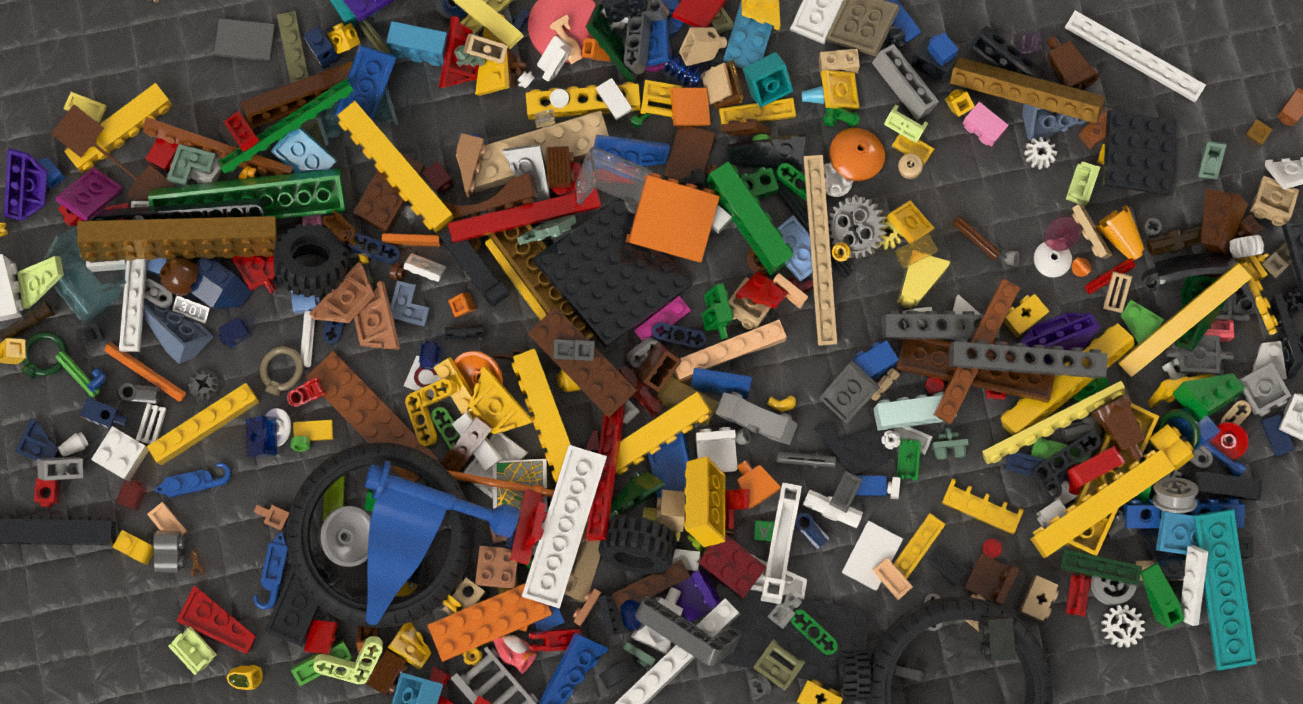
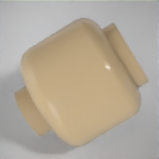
[898,153,923,179]

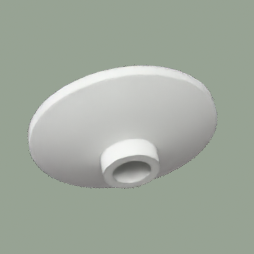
[1034,240,1072,278]
[262,408,291,447]

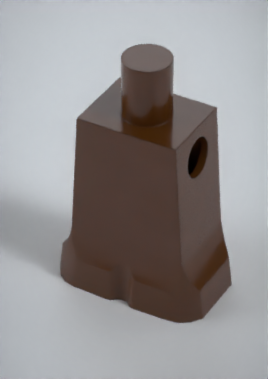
[1047,36,1099,91]
[1091,395,1145,461]

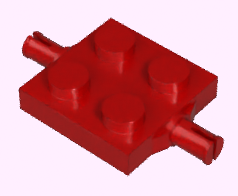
[232,255,277,294]

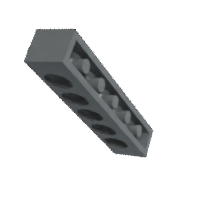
[881,311,1000,339]

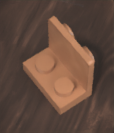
[475,546,517,589]

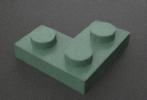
[167,144,216,186]

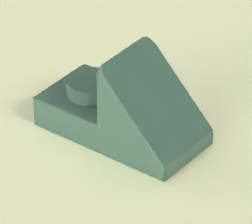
[1198,141,1226,180]

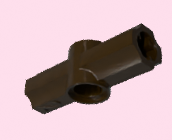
[1146,226,1202,257]

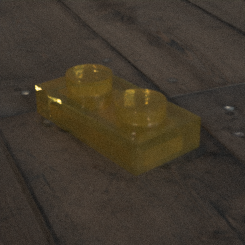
[894,234,938,269]

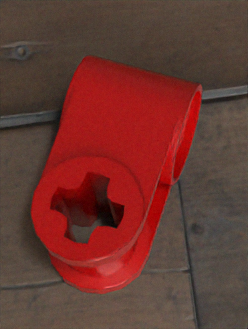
[287,377,327,407]

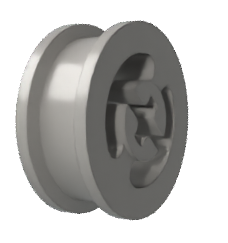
[1153,477,1198,513]
[1090,576,1137,606]

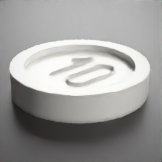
[550,89,569,108]

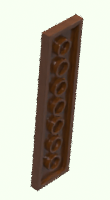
[897,339,1055,403]

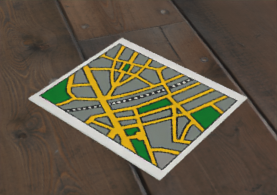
[493,459,547,522]

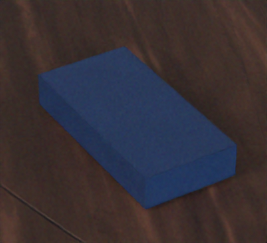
[1260,414,1295,457]

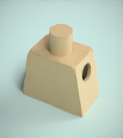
[679,27,727,66]

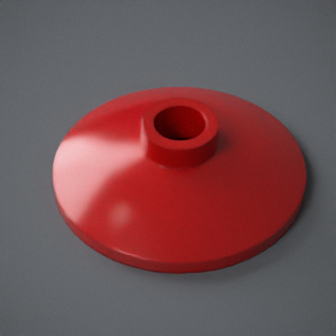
[1209,422,1249,460]

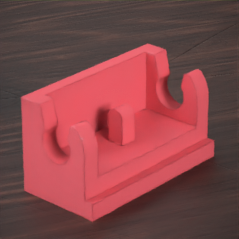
[1204,320,1234,342]

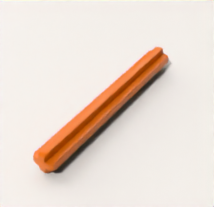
[104,342,186,402]

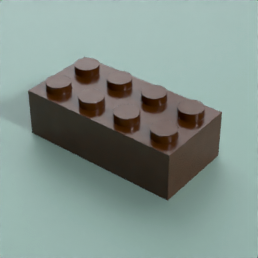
[353,152,426,233]

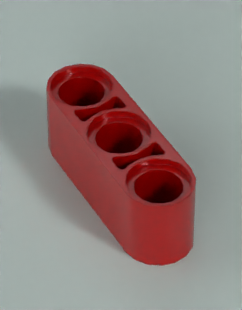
[1067,445,1126,488]

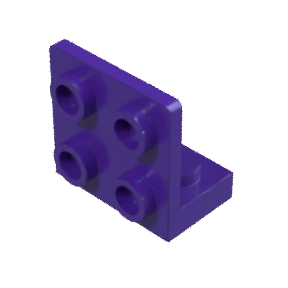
[672,569,722,622]

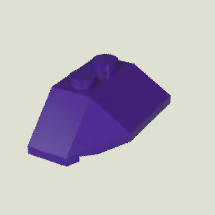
[4,148,48,221]
[1021,313,1100,362]

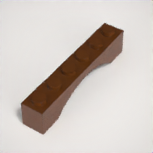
[440,174,539,224]

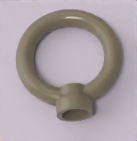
[260,346,303,396]

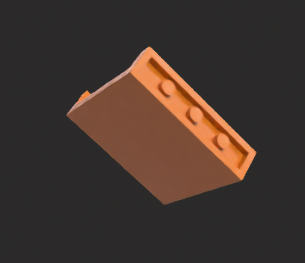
[625,173,720,263]

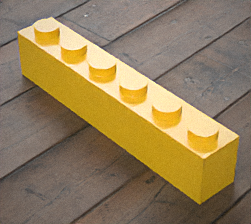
[64,83,173,173]
[147,383,260,465]
[615,392,712,476]

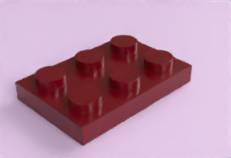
[697,534,766,598]

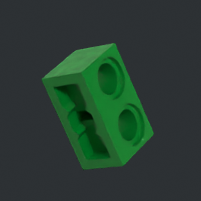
[739,167,779,199]

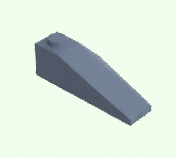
[1022,104,1088,141]
[143,299,213,364]

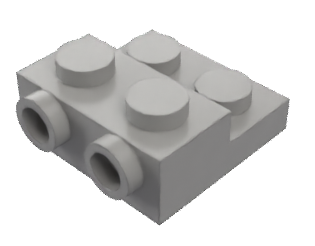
[1239,362,1291,416]

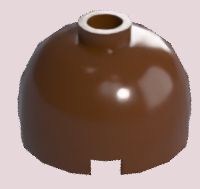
[160,257,198,296]

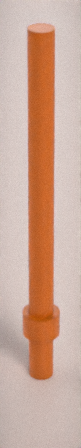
[447,470,555,498]

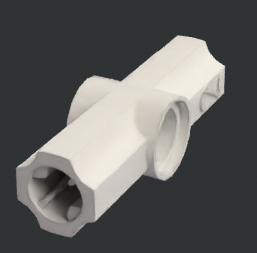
[803,490,863,528]

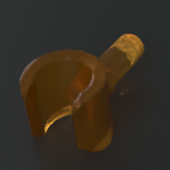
[190,550,204,578]

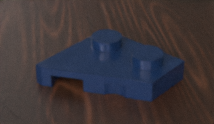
[15,418,59,461]

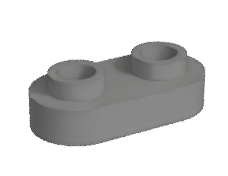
[144,279,173,308]
[1181,436,1213,469]

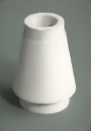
[58,432,89,457]

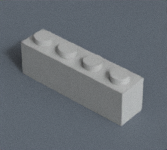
[872,44,939,121]

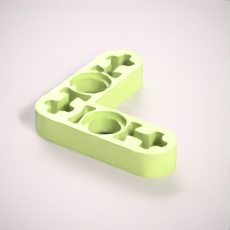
[313,636,383,684]

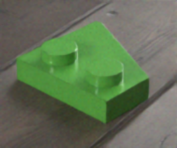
[1121,300,1164,344]

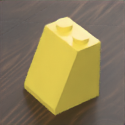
[897,251,950,309]

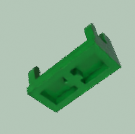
[896,438,921,480]

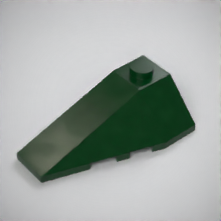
[1176,275,1227,350]
[609,471,665,519]

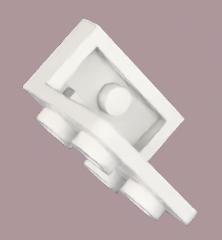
[696,427,737,472]

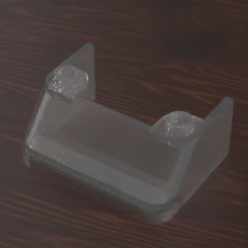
[576,147,652,214]

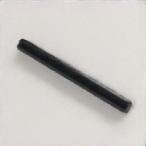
[778,185,853,278]

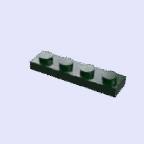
[1059,549,1142,586]

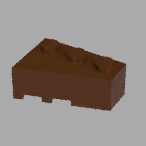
[1201,189,1248,255]

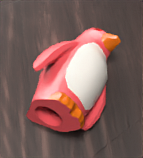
[493,634,536,674]

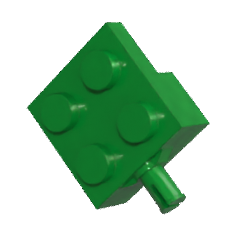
[701,283,733,340]

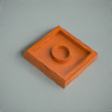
[670,88,711,126]

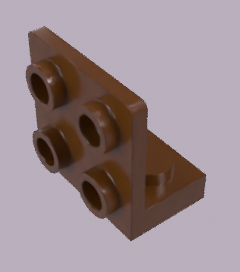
[964,554,1020,606]

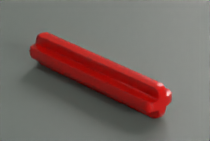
[1084,259,1136,294]

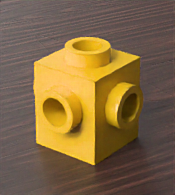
[327,22,361,54]

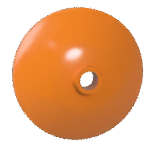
[829,128,885,181]
[454,351,503,394]

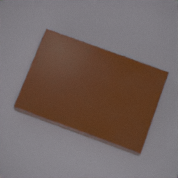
[664,126,716,181]

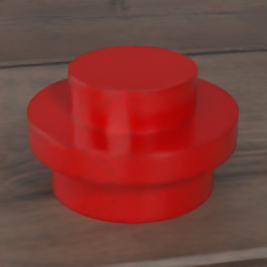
[925,377,945,395]
[982,539,1002,558]

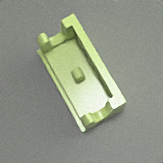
[884,105,928,143]
[1066,162,1100,206]
[168,626,217,675]

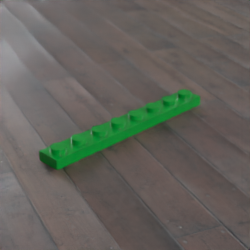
[218,79,353,174]

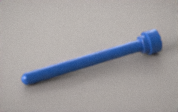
[1169,418,1247,477]

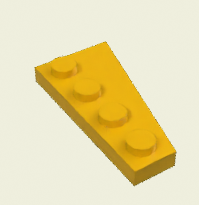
[475,14,510,96]

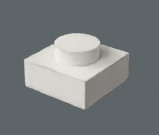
[887,477,900,499]

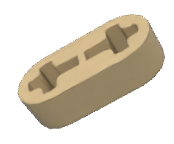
[1219,400,1251,425]

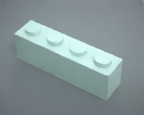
[874,392,957,431]

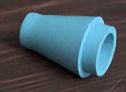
[802,86,825,104]

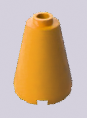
[1095,205,1145,260]

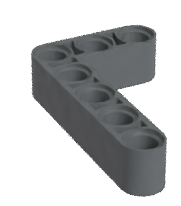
[635,597,742,666]

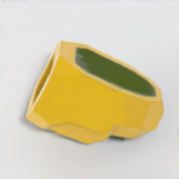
[227,665,263,690]

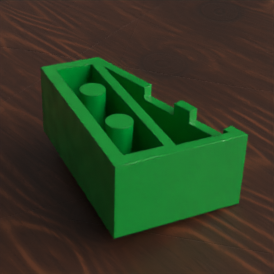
[1173,373,1246,423]

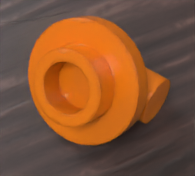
[1071,257,1092,277]

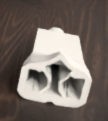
[631,587,683,654]

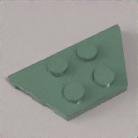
[517,215,576,245]

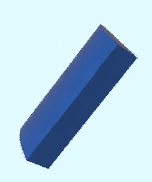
[648,432,691,502]

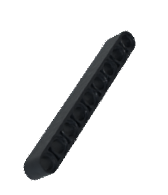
[91,199,265,221]

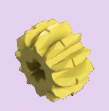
[878,218,903,250]

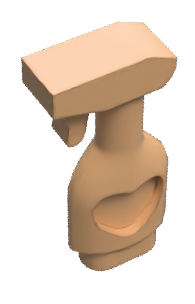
[550,14,583,64]

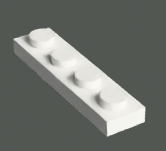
[1180,545,1208,626]

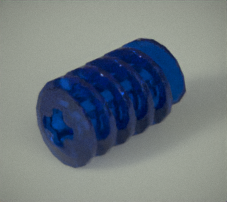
[663,51,706,88]

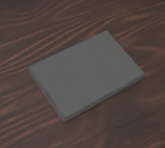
[214,18,276,62]
[819,361,880,424]

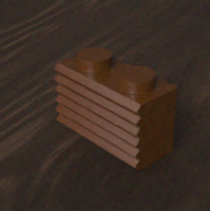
[546,146,575,188]
[365,649,408,696]

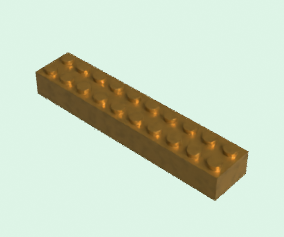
[77,216,277,262]

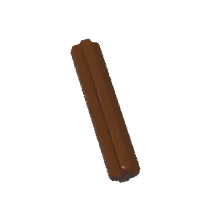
[953,216,1001,260]

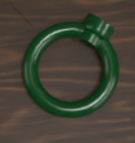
[21,332,68,379]
[1158,409,1201,456]

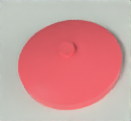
[528,0,596,63]

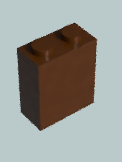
[636,341,682,392]

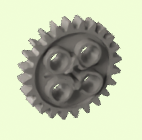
[828,197,887,258]

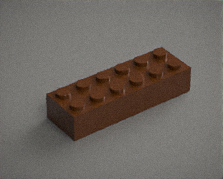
[528,306,638,418]

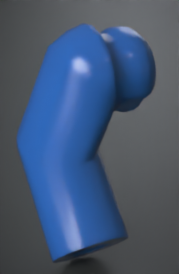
[87,368,106,392]

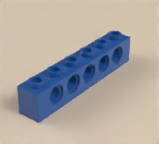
[1123,497,1245,528]

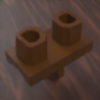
[507,49,526,87]
[1234,214,1263,239]

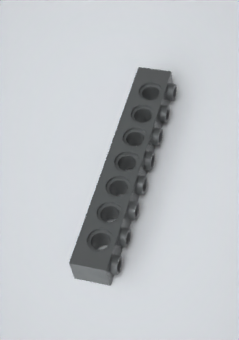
[949,339,1107,379]

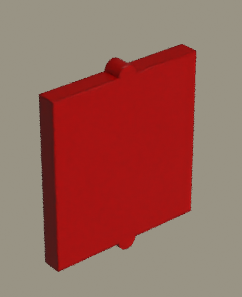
[304,620,338,655]

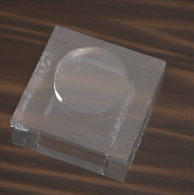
[535,109,555,128]

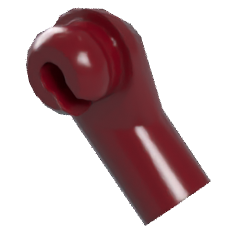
[787,277,813,293]

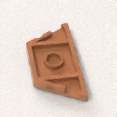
[309,262,375,323]
[354,281,400,350]

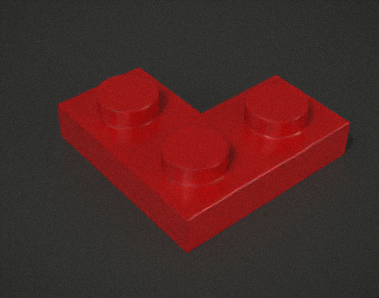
[725,489,750,530]

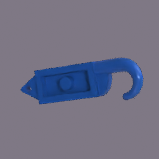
[154,463,231,498]
[254,532,288,610]

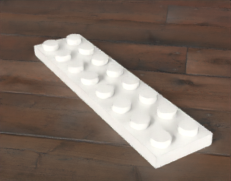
[522,445,607,608]

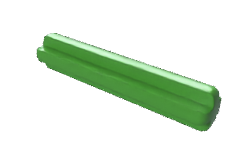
[55,351,100,398]

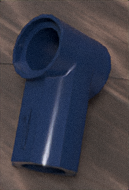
[794,513,830,550]

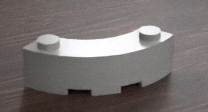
[715,392,798,445]

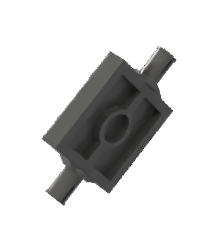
[1166,335,1234,375]

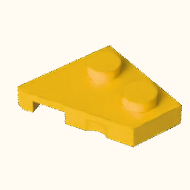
[387,622,432,670]

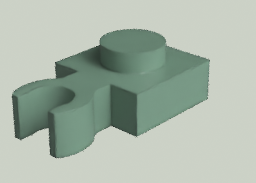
[623,642,656,668]

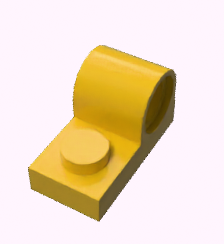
[113,530,154,565]

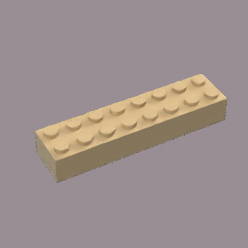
[456,111,609,194]

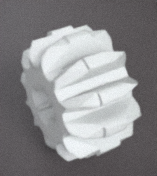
[1024,137,1057,170]
[1230,235,1264,258]

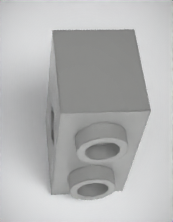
[37,457,83,480]

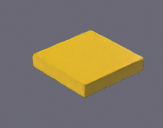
[821,70,859,110]
[887,200,935,245]

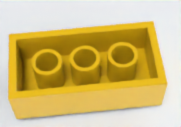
[684,456,725,547]

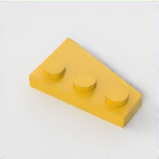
[1148,374,1214,408]

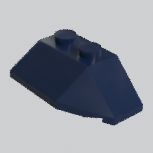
[190,257,253,309]

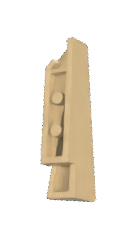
[564,515,601,603]

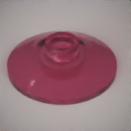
[1044,217,1081,251]

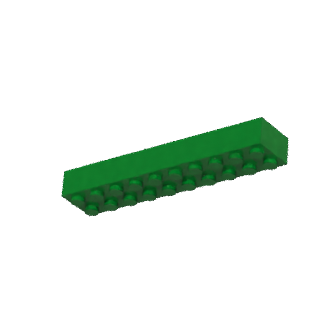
[148,168,347,219]

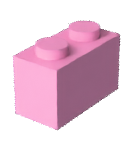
[962,102,1008,147]

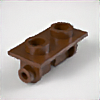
[322,210,356,245]

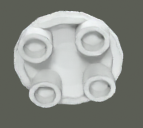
[824,162,853,197]

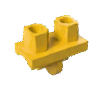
[1236,253,1270,280]

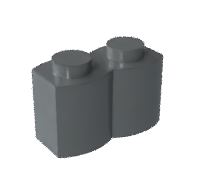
[154,531,185,573]

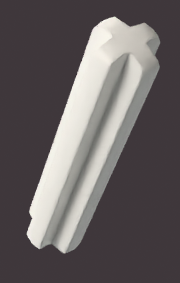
[300,311,315,368]

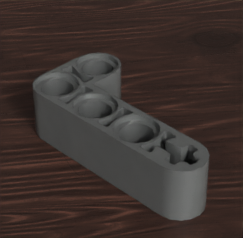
[624,0,669,74]

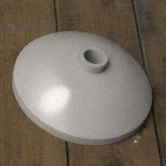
[321,506,371,567]

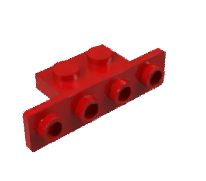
[510,489,547,565]

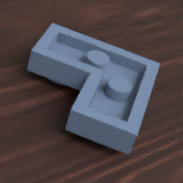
[390,281,430,327]

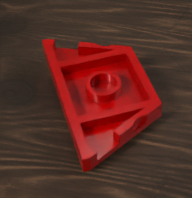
[439,16,479,88]

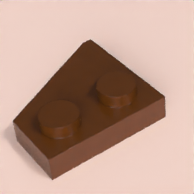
[722,119,771,136]

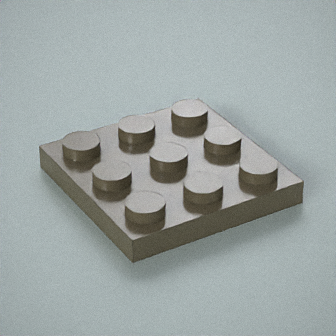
[826,0,900,57]

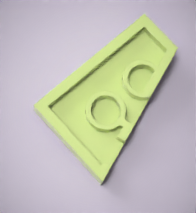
[17,256,64,309]

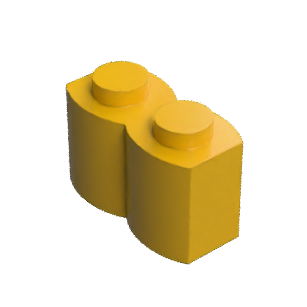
[1149,424,1194,471]

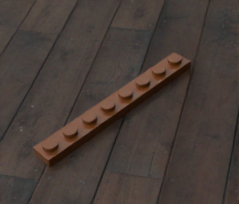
[143,117,293,176]
[933,278,1020,424]

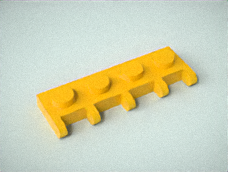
[1239,259,1278,335]
[942,478,1024,535]

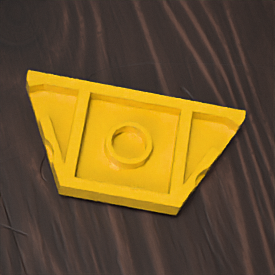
[741,0,780,30]
[468,366,534,434]

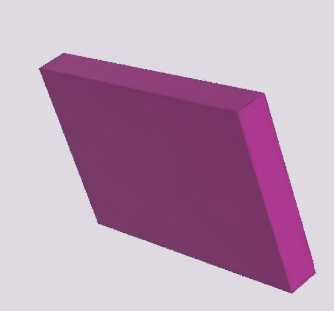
[56,167,124,221]

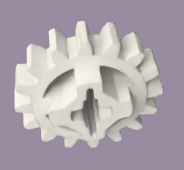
[1101,605,1145,648]

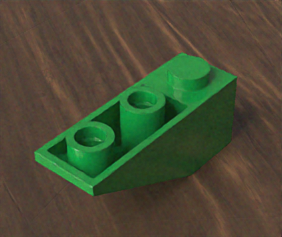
[1140,563,1185,629]

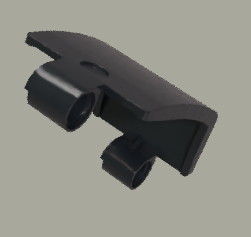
[1141,253,1256,314]

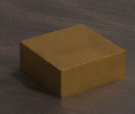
[1245,119,1273,146]

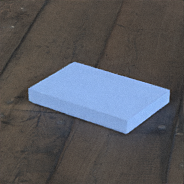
[778,215,812,283]

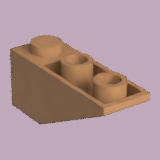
[456,133,487,197]

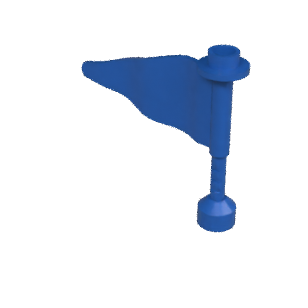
[364,460,519,625]

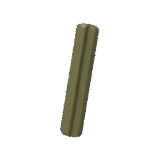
[359,20,391,54]

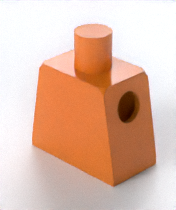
[736,460,781,510]

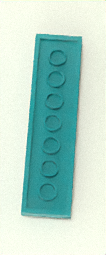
[1193,509,1257,671]

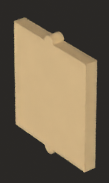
[701,63,733,105]

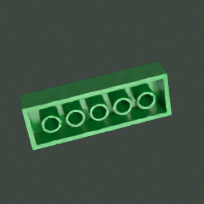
[706,162,794,276]

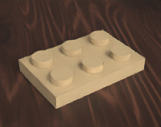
[1072,204,1112,259]

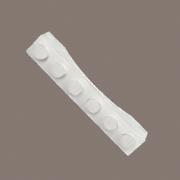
[761,483,802,604]

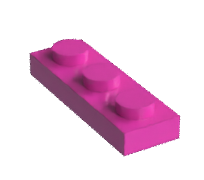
[634,296,691,341]

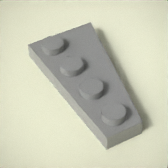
[503,144,551,204]

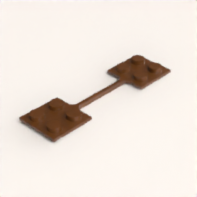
[51,104,176,201]

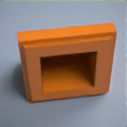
[448,292,477,318]

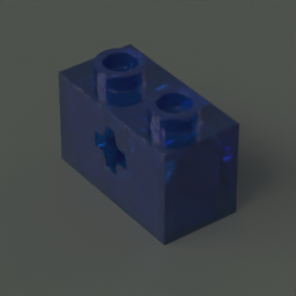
[246,416,277,458]

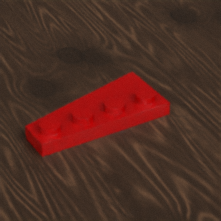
[177,586,257,654]

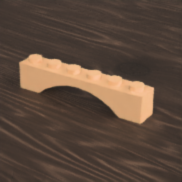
[674,320,787,383]

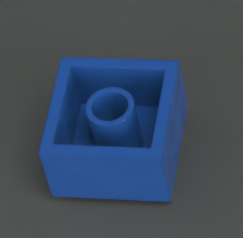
[852,340,899,380]

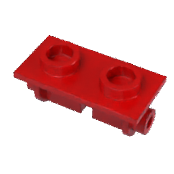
[1065,575,1091,617]

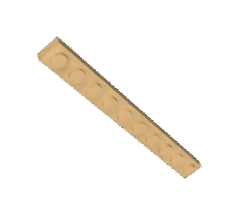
[804,155,837,346]

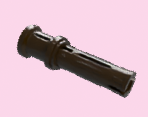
[0,301,55,341]

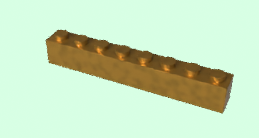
[950,57,1105,124]

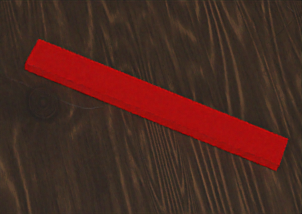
[448,188,601,243]
[585,403,626,541]

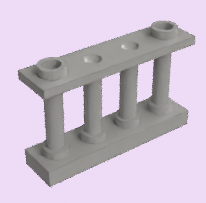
[451,647,539,704]

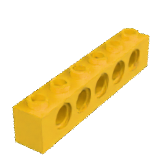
[526,82,640,120]

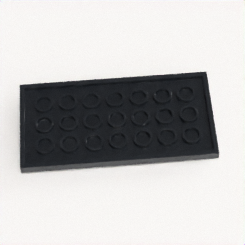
[716,582,872,686]

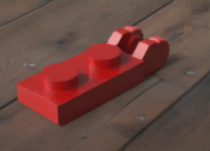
[529,628,581,652]

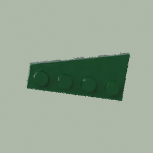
[585,3,638,82]

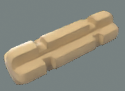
[871,368,900,401]

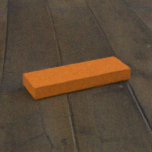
[382,233,441,247]

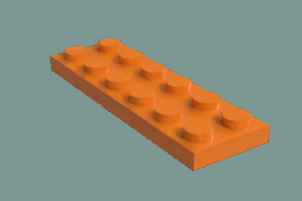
[427,583,552,662]

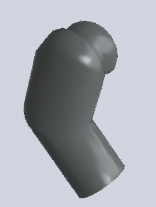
[1107,510,1125,539]

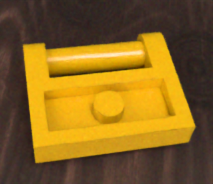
[640,80,682,119]

